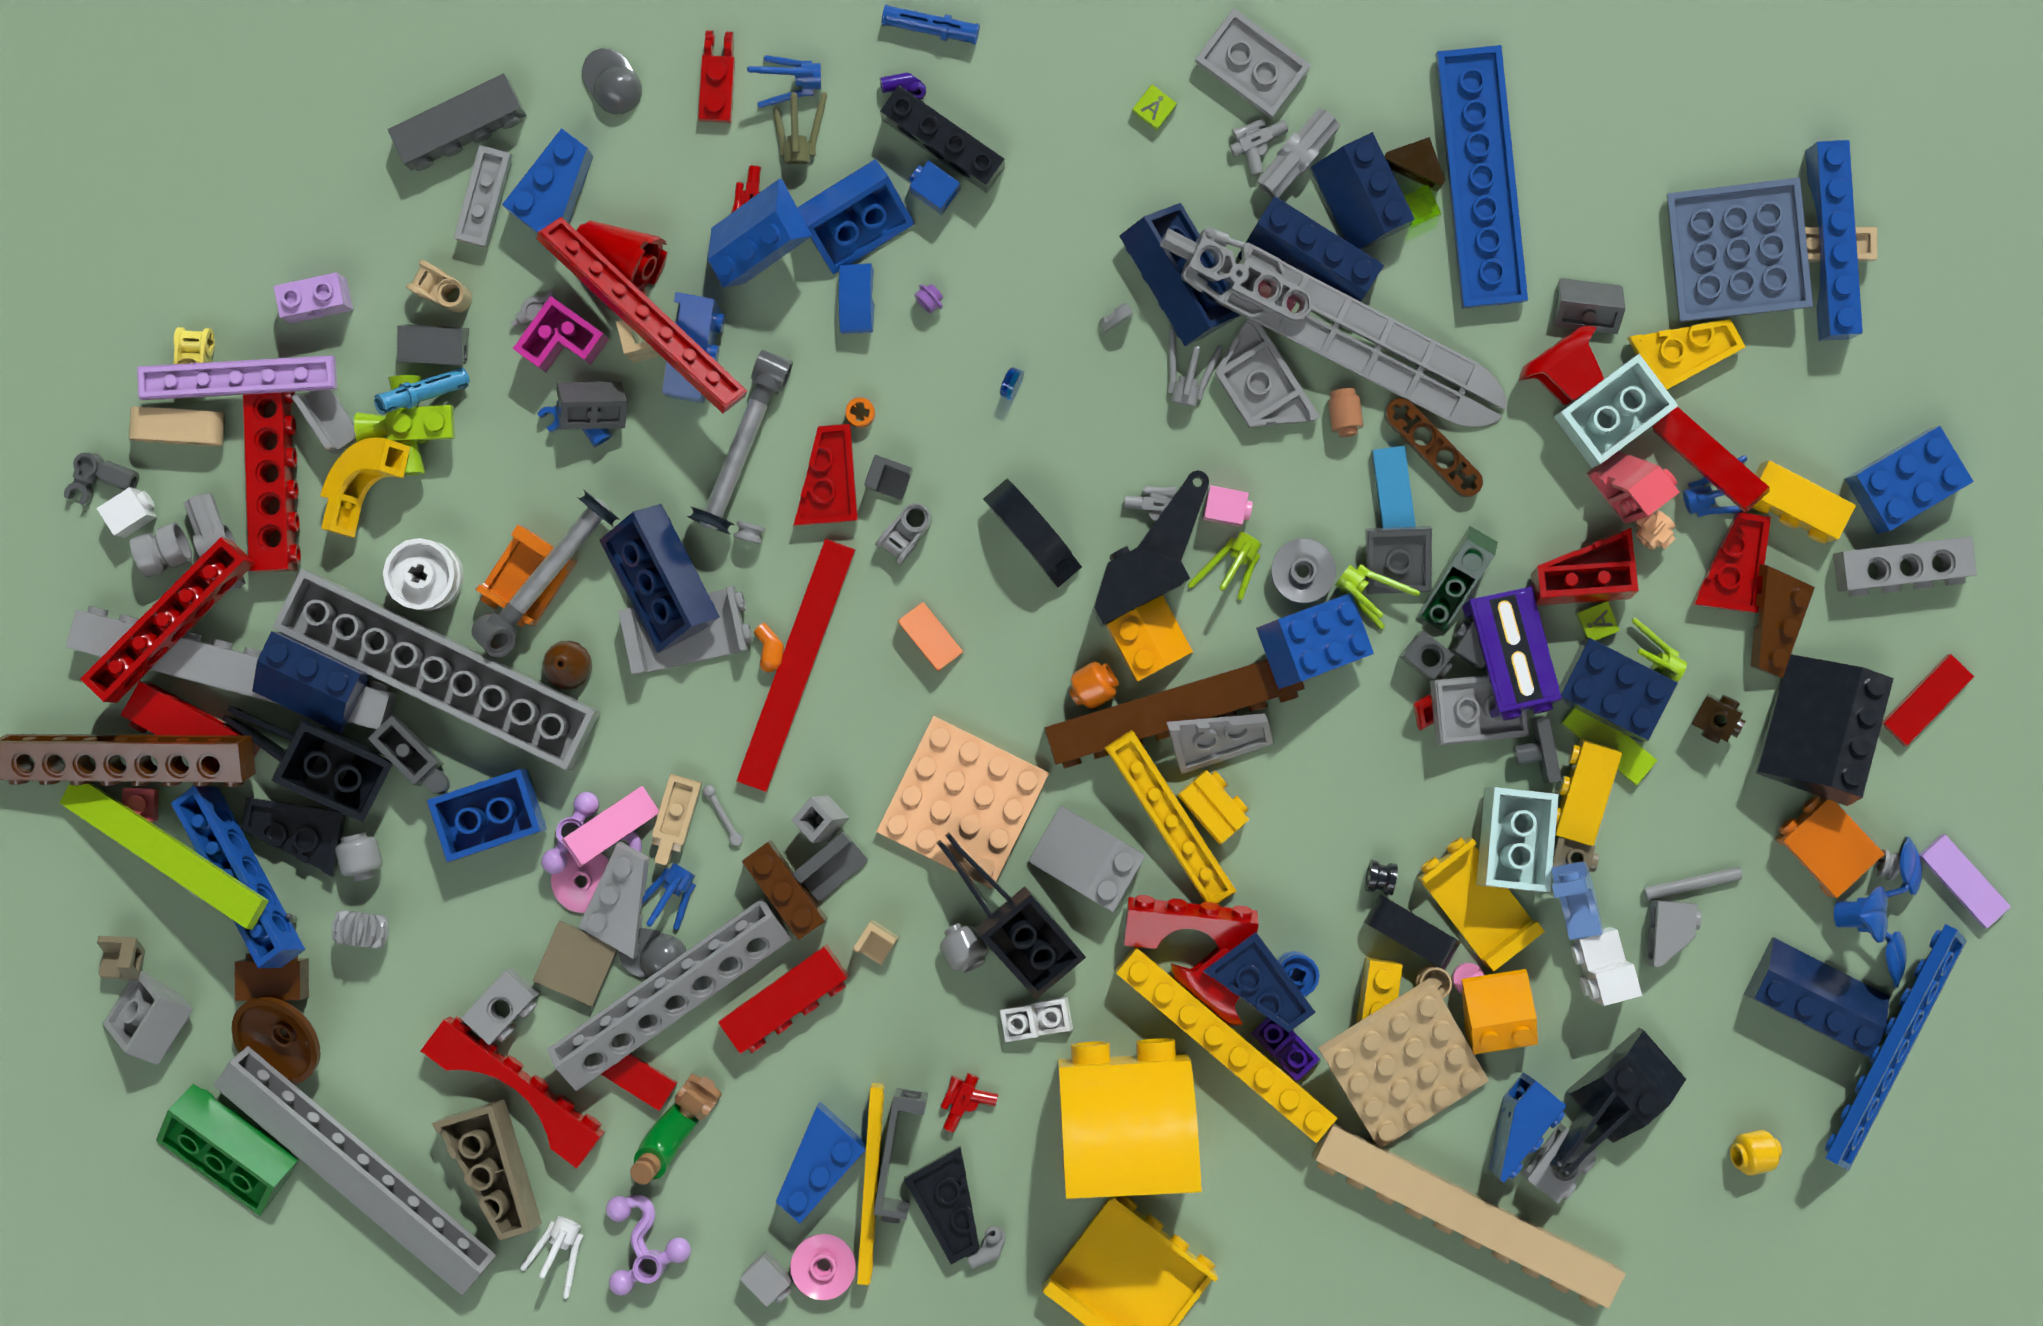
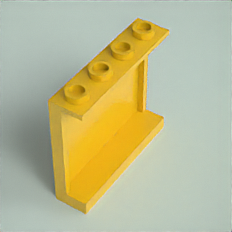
[1042,1196,1218,1326]

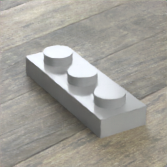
[454,145,513,248]

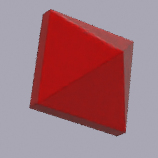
[1413,693,1434,731]

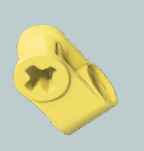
[173,327,215,364]

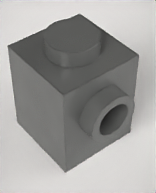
[1450,619,1485,669]

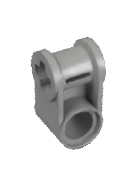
[875,503,932,565]

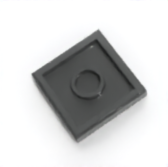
[1365,526,1432,594]

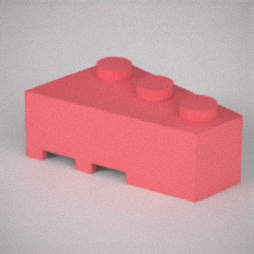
[1586,451,1680,524]

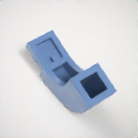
[1551,861,1603,940]

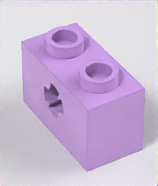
[273,272,353,324]

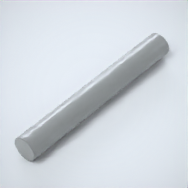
[1644,867,1742,900]

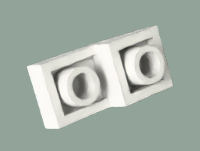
[1000,997,1073,1042]

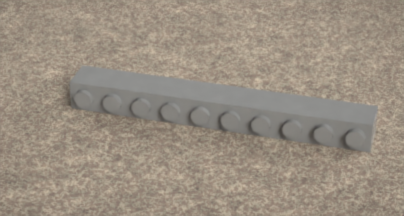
[66,606,397,729]
[213,1046,497,1296]

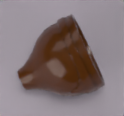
[542,640,592,690]

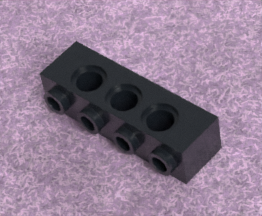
[880,85,1005,193]

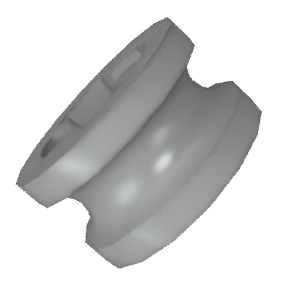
[733,521,765,544]
[1874,849,1901,881]

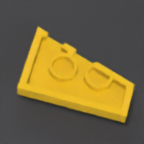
[1627,319,1746,390]

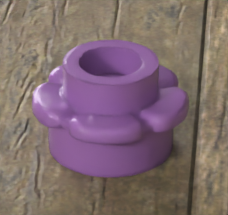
[914,284,943,314]

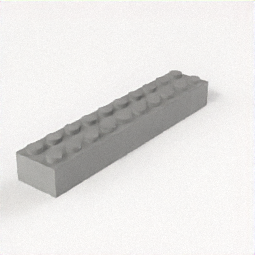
[272,569,601,770]

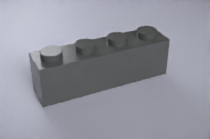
[387,73,527,171]

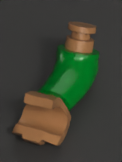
[630,1074,722,1184]

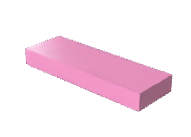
[561,786,659,867]

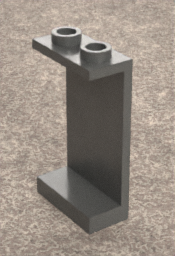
[874,1088,928,1223]

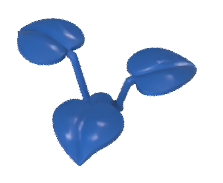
[1834,837,1922,988]

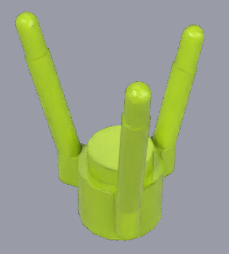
[1188,532,1262,600]
[1335,564,1420,629]
[1632,618,1687,682]

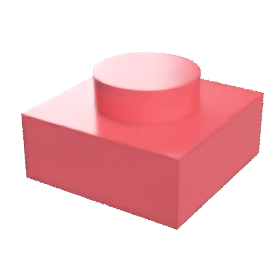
[122,788,159,822]

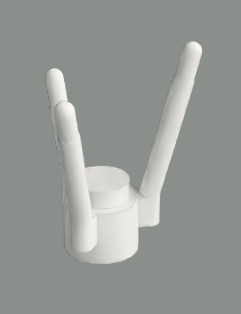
[520,1216,584,1299]

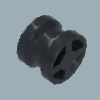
[1365,860,1398,896]

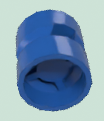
[1277,951,1320,996]

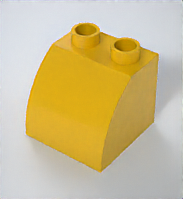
[1058,1038,1202,1199]

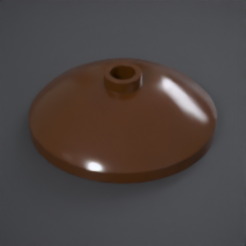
[231,997,321,1084]

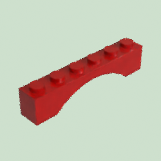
[420,1016,605,1169]

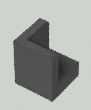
[864,455,913,500]

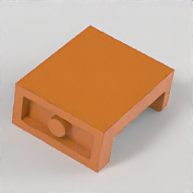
[475,524,577,627]
[1775,796,1884,898]

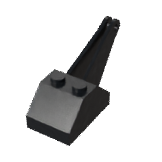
[1092,470,1209,627]
[222,705,393,822]
[936,832,1086,1000]
[1550,1028,1686,1178]

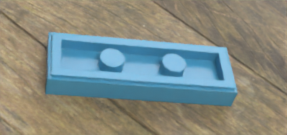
[1371,446,1416,528]

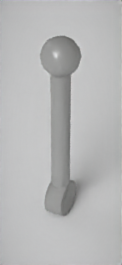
[703,785,743,846]

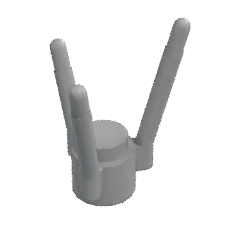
[1167,328,1222,407]

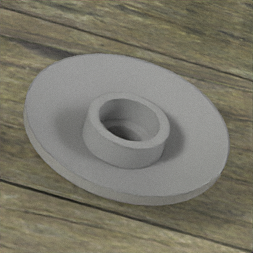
[1271,538,1336,603]

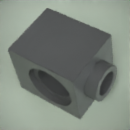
[1399,630,1454,681]

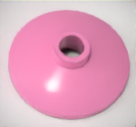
[551,852,609,913]
[790,1234,856,1300]

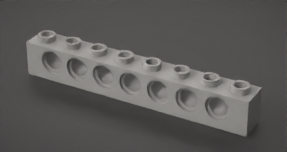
[547,898,791,1091]

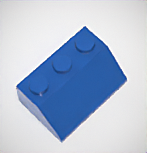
[797,159,915,274]
[708,179,812,288]

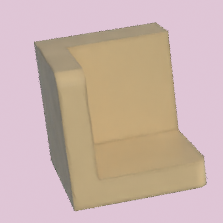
[852,920,899,965]

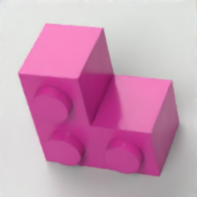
[512,296,609,373]

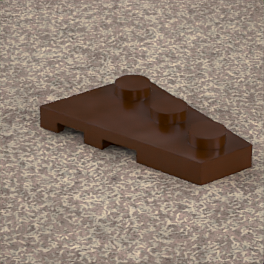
[1750,564,1815,678]

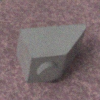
[1646,900,1701,967]

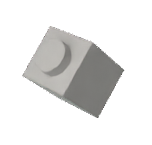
[791,795,849,843]
[740,1250,792,1307]

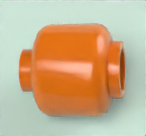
[1069,661,1119,709]

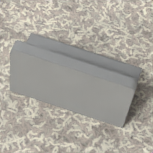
[292,390,356,454]

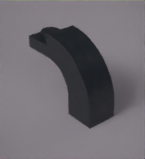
[983,478,1082,588]

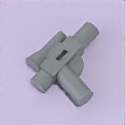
[1230,118,1288,176]
[1124,486,1177,521]

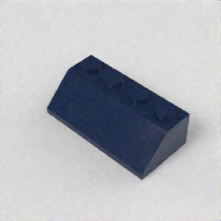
[1237,196,1384,302]
[1119,203,1242,346]
[599,504,720,653]
[1743,937,1890,1058]

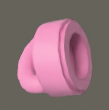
[1452,962,1485,993]

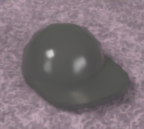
[582,48,642,114]
[619,928,687,979]

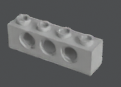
[1833,536,1977,597]

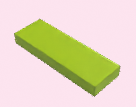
[1561,708,1658,785]

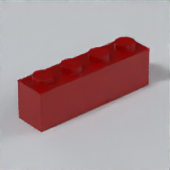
[121,681,260,767]
[718,944,849,1054]

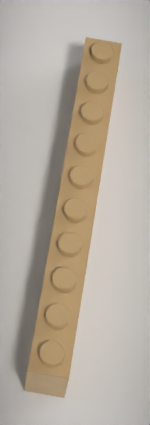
[1312,1123,1626,1309]

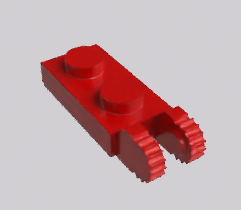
[698,30,735,123]

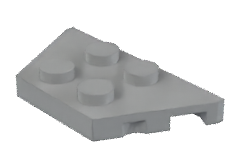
[1214,318,1320,428]

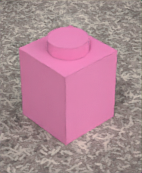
[1202,485,1253,527]

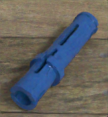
[881,4,980,45]

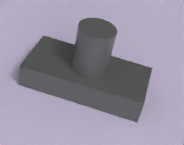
[1513,717,1562,783]

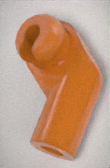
[753,623,784,673]

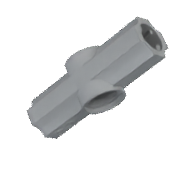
[1256,107,1340,198]
[184,493,246,592]

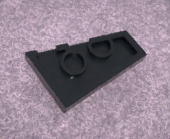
[241,797,345,877]
[904,1145,980,1265]

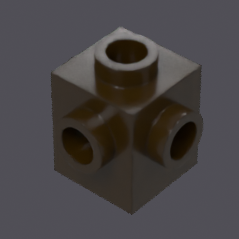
[1692,693,1746,744]

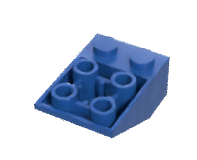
[1489,1072,1566,1183]

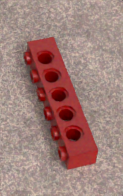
[243,392,301,573]
[80,537,255,704]

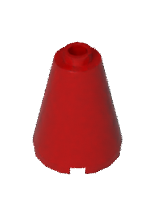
[576,220,667,294]

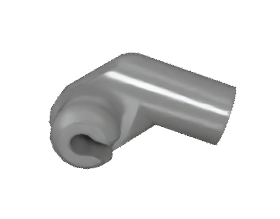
[967,1226,1005,1269]

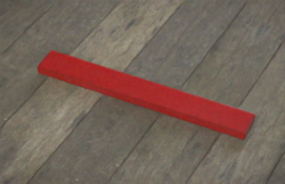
[536,217,747,414]
[736,538,856,792]

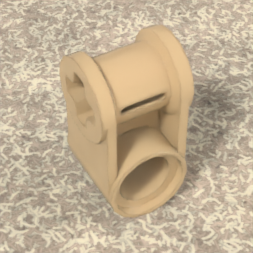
[405,259,472,313]

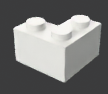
[1571,927,1642,1006]

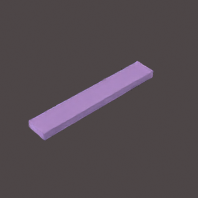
[137,355,337,400]

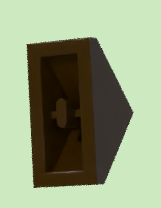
[1384,137,1445,192]

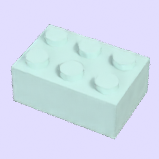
[1554,354,1678,468]
[1476,787,1559,892]

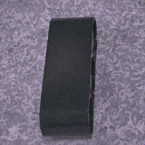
[1364,894,1461,970]

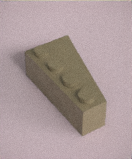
[431,1099,542,1241]

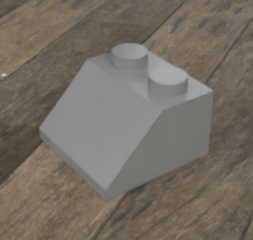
[103,970,193,1065]

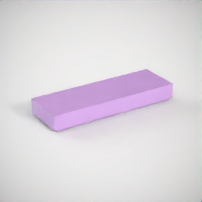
[1919,834,2011,928]

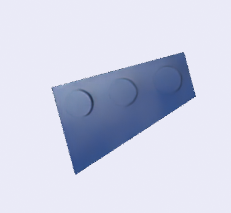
[502,128,593,234]
[662,292,725,404]
[776,1101,867,1224]

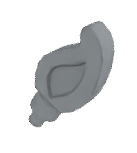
[511,290,555,328]

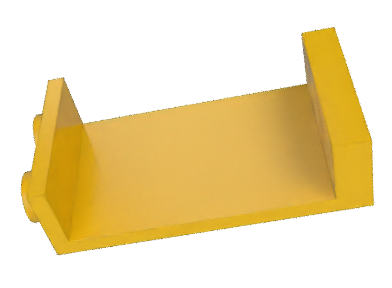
[1417,837,1545,972]

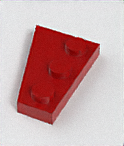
[793,424,858,526]
[1691,512,1771,613]

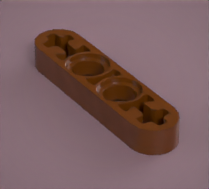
[1384,398,1483,498]

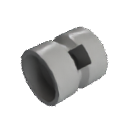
[130,522,192,578]

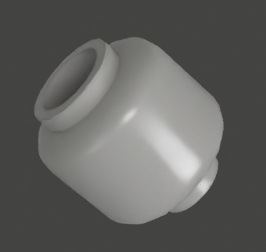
[335,832,382,882]
[940,923,988,974]

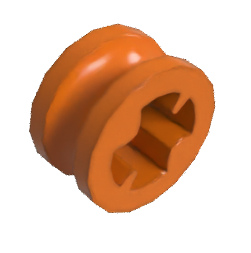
[845,397,875,428]

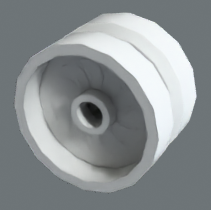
[383,538,464,612]

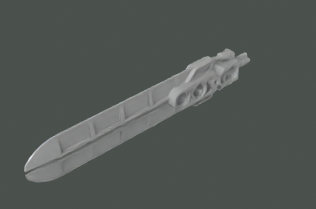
[1159,227,1507,427]

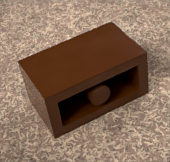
[235,953,309,1001]

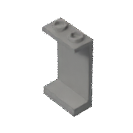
[618,586,753,675]

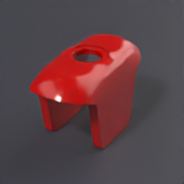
[1518,326,1604,405]
[1171,947,1243,1026]

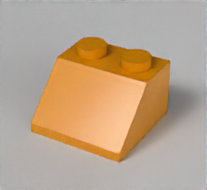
[1106,595,1193,682]
[1461,969,1538,1055]

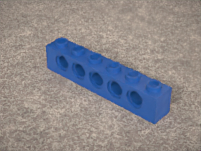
[171,786,306,968]

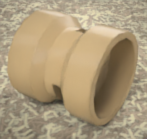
[1415,965,1452,999]

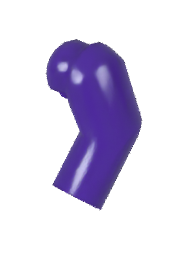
[879,72,926,100]

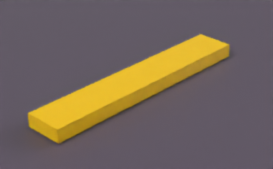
[1104,730,1237,904]
[857,1083,885,1285]

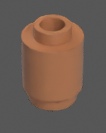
[1327,388,1364,437]

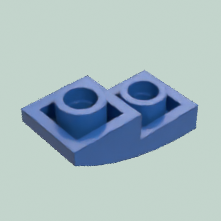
[839,263,875,334]

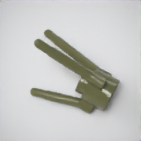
[773,92,827,164]

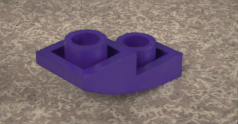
[1251,1017,1321,1082]

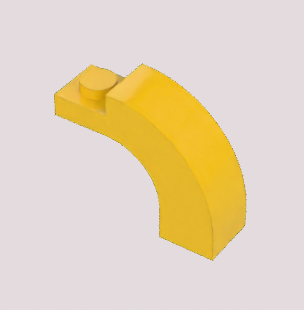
[320,438,410,538]

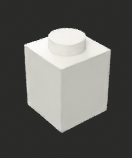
[96,487,157,538]

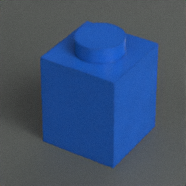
[909,160,961,215]

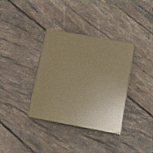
[533,921,618,1007]

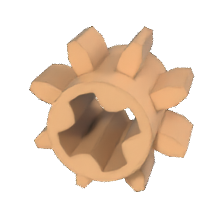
[1635,510,1676,550]

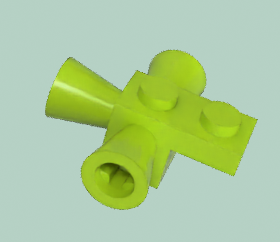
[354,375,455,476]

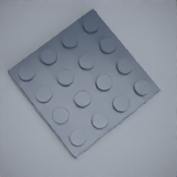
[1666,177,1813,323]

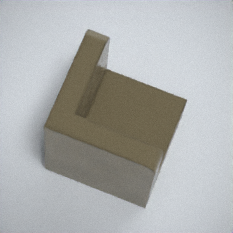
[97,936,145,980]

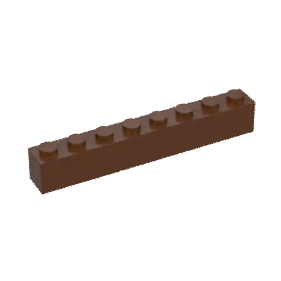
[1044,659,1305,769]

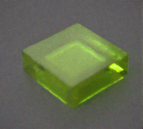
[1404,185,1441,229]

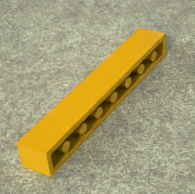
[1115,947,1337,1143]

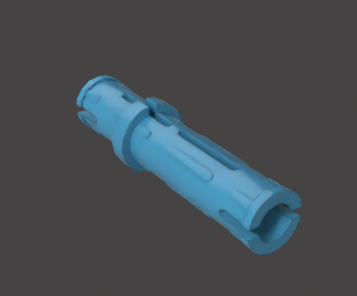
[374,367,470,415]

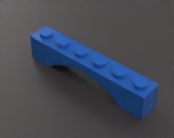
[1805,140,1863,341]

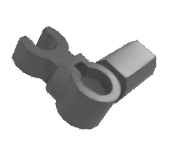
[64,452,140,505]

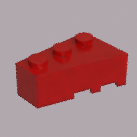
[1531,528,1639,606]

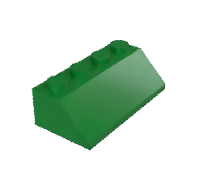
[156,1083,298,1216]

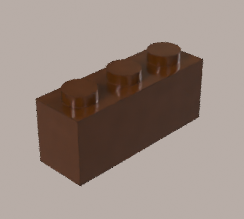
[742,840,828,940]

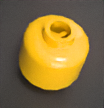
[1730,1130,1782,1176]

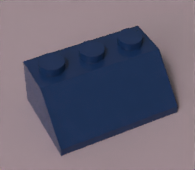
[1310,132,1415,250]
[252,631,370,733]

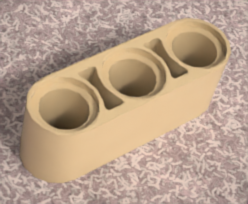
[128,406,225,446]

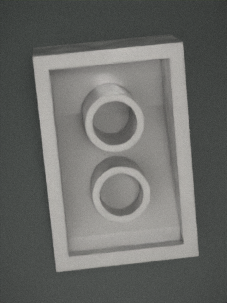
[1028,805,1146,912]

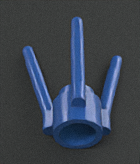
[747,55,821,108]
[1683,455,1754,518]
[642,863,696,930]

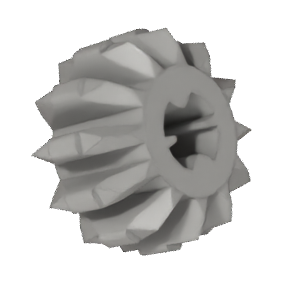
[331,910,389,948]

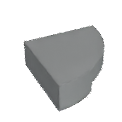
[1099,303,1133,333]

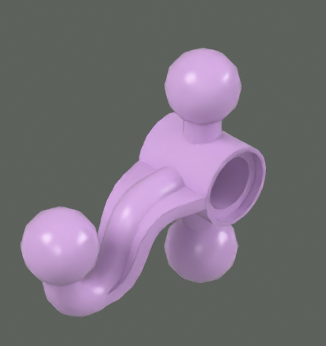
[541,792,642,874]
[606,1194,691,1296]

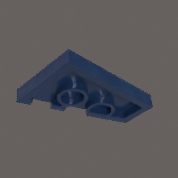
[1203,932,1316,1032]

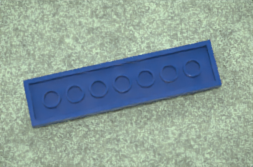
[1435,45,1528,309]
[1825,924,1967,1171]

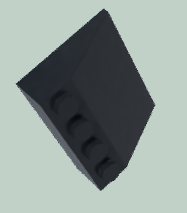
[1755,654,1894,806]

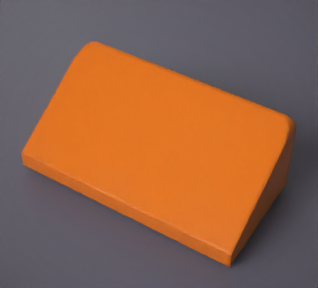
[898,602,963,672]

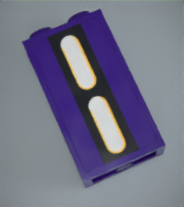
[1462,586,1562,721]

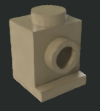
[1552,837,1599,873]

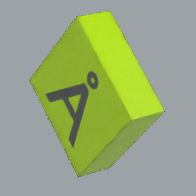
[1132,84,1177,131]
[1576,601,1620,641]

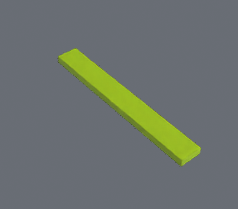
[59,782,269,930]

